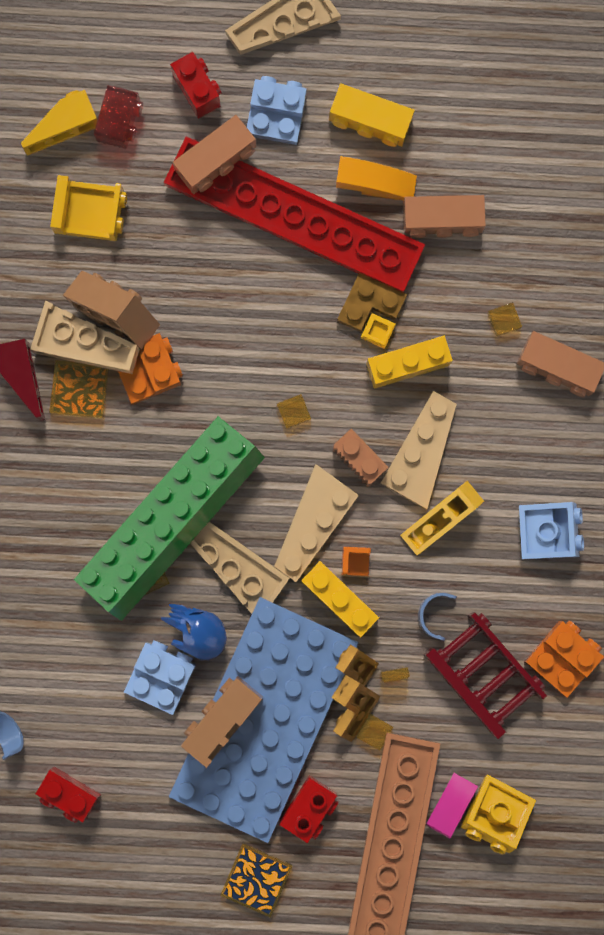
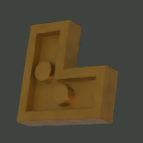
[337,273,407,332]
[331,644,379,701]
[333,678,381,742]

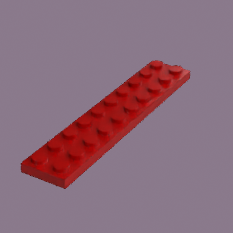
[163,136,425,293]

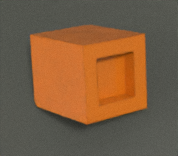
[341,547,371,576]

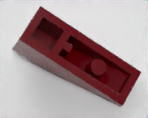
[0,339,45,421]

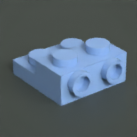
[247,76,307,145]
[519,502,584,559]
[124,640,196,715]

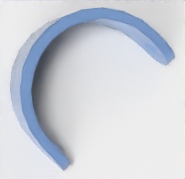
[418,593,457,641]
[0,711,24,760]

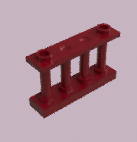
[423,612,547,739]

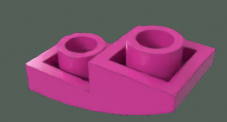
[426,773,478,839]

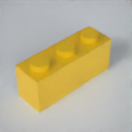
[329,83,415,147]
[366,335,453,389]
[301,561,379,638]

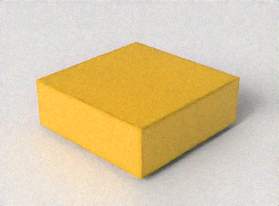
[361,313,396,349]

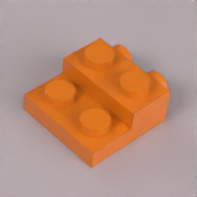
[118,333,183,405]
[524,621,604,698]

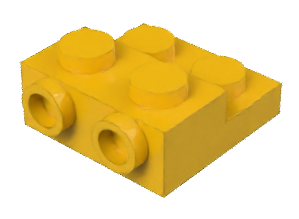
[461,774,536,855]

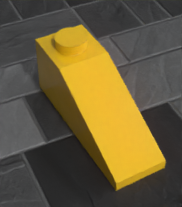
[21,90,100,156]
[400,481,484,556]

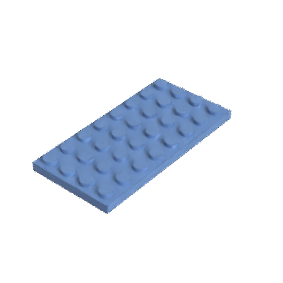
[169,597,359,843]

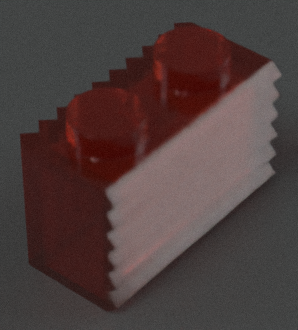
[94,85,143,149]

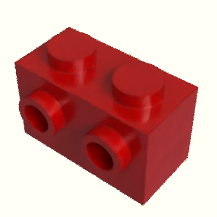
[170,52,222,119]
[35,767,101,823]
[280,775,339,843]

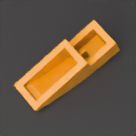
[336,156,417,201]

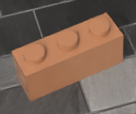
[173,115,256,194]
[403,195,486,238]
[517,331,604,397]

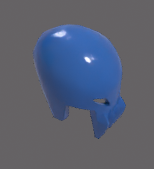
[161,604,227,660]

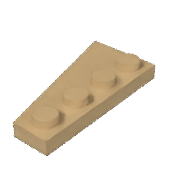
[225,0,341,55]
[30,300,140,374]
[380,391,457,510]
[274,464,359,582]
[190,521,290,614]

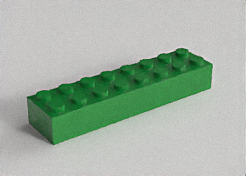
[74,416,265,621]

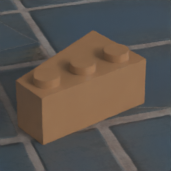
[63,271,160,350]
[181,676,263,768]

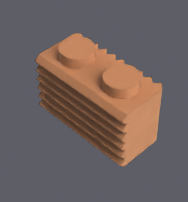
[333,428,389,487]

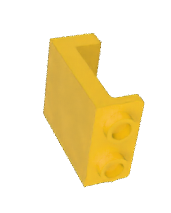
[50,175,127,241]

